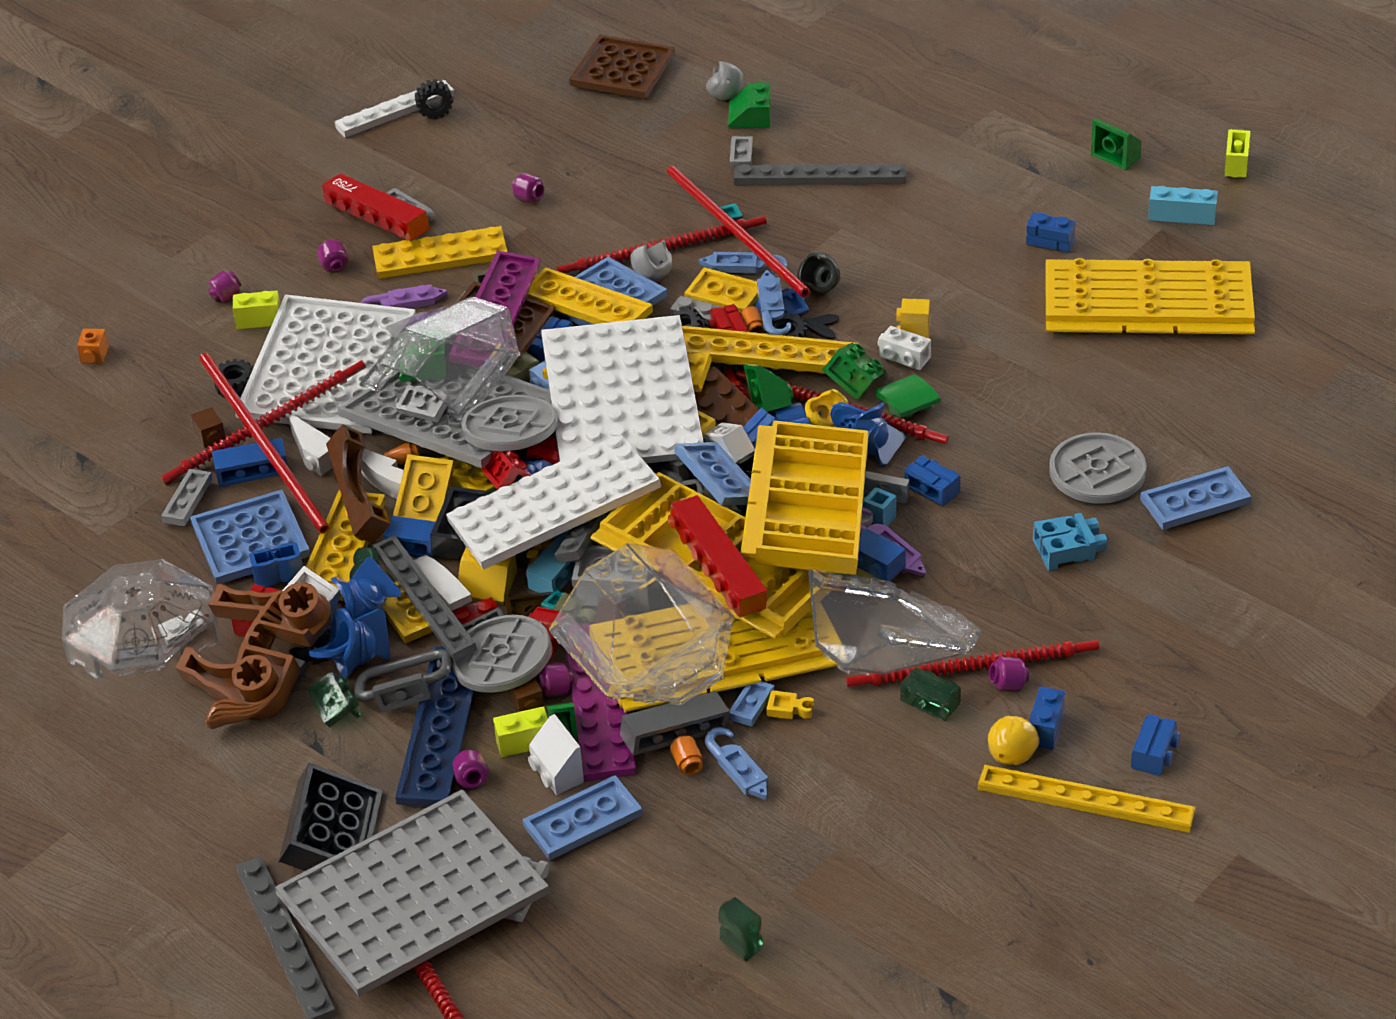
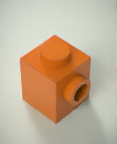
[77,329,109,364]

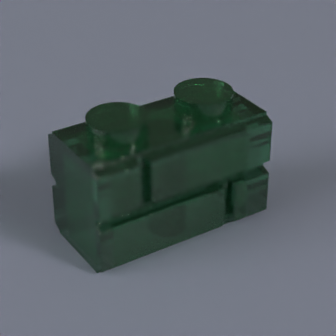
[900,667,961,721]

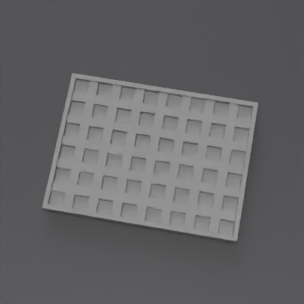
[275,790,549,997]

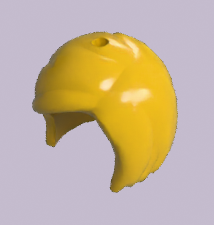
[805,389,849,427]
[988,715,1039,765]

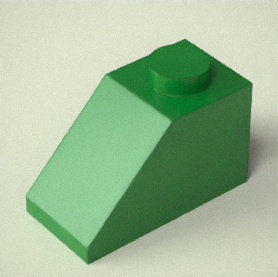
[547,702,578,743]

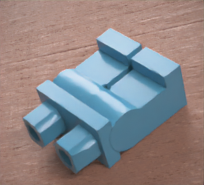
[1032,513,1108,571]

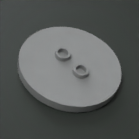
[461,395,557,451]
[1049,433,1147,503]
[452,615,552,693]

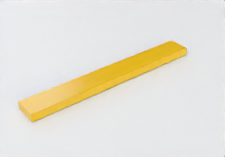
[978,765,1196,833]

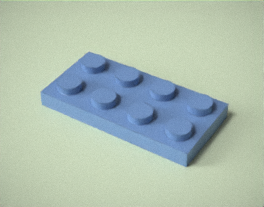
[674,442,751,507]
[1140,466,1251,530]
[522,775,643,861]

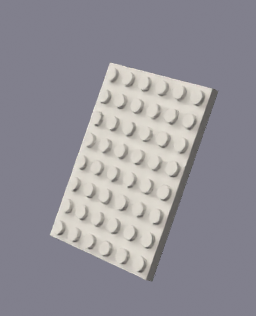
[235,295,416,434]
[541,315,704,463]

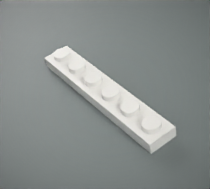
[335,80,455,138]

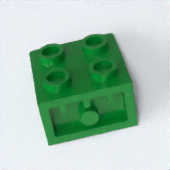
[822,343,886,400]

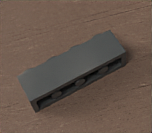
[620,691,730,755]

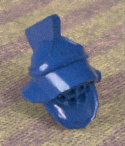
[830,402,906,467]
[326,557,402,634]
[310,608,391,679]

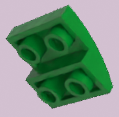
[875,374,941,418]

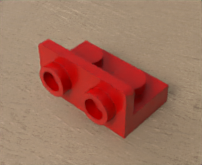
[481,450,531,490]

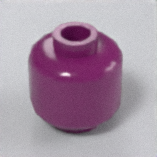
[512,173,545,203]
[317,240,348,272]
[208,270,242,303]
[989,657,1029,691]
[535,663,574,697]
[453,750,489,789]

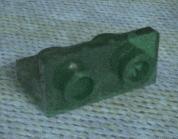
[307,672,361,728]

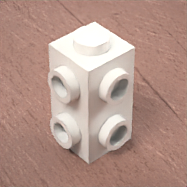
[878,326,931,370]

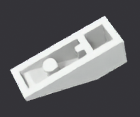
[289,414,333,475]
[703,423,755,464]

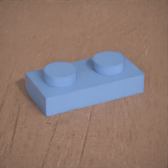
[729,681,774,727]

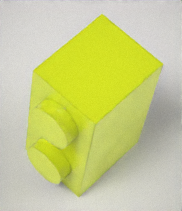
[1224,129,1250,178]
[233,290,280,329]
[493,706,548,758]

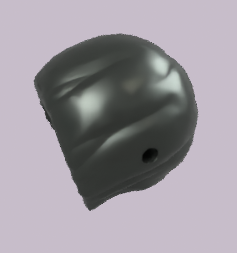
[797,251,840,294]

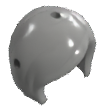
[706,61,744,100]
[630,240,672,282]

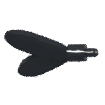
[800,314,839,339]

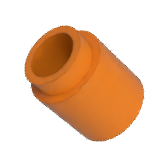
[740,306,766,334]
[670,736,703,776]

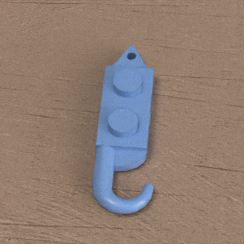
[699,252,788,274]
[757,270,791,335]
[705,728,768,800]

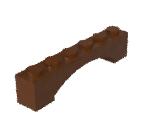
[326,424,390,544]

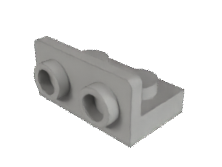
[395,385,454,423]

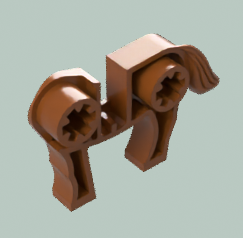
[176,582,332,729]

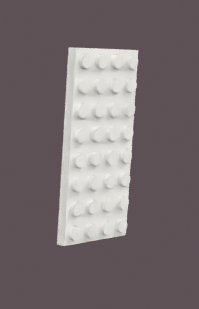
[446,434,662,570]

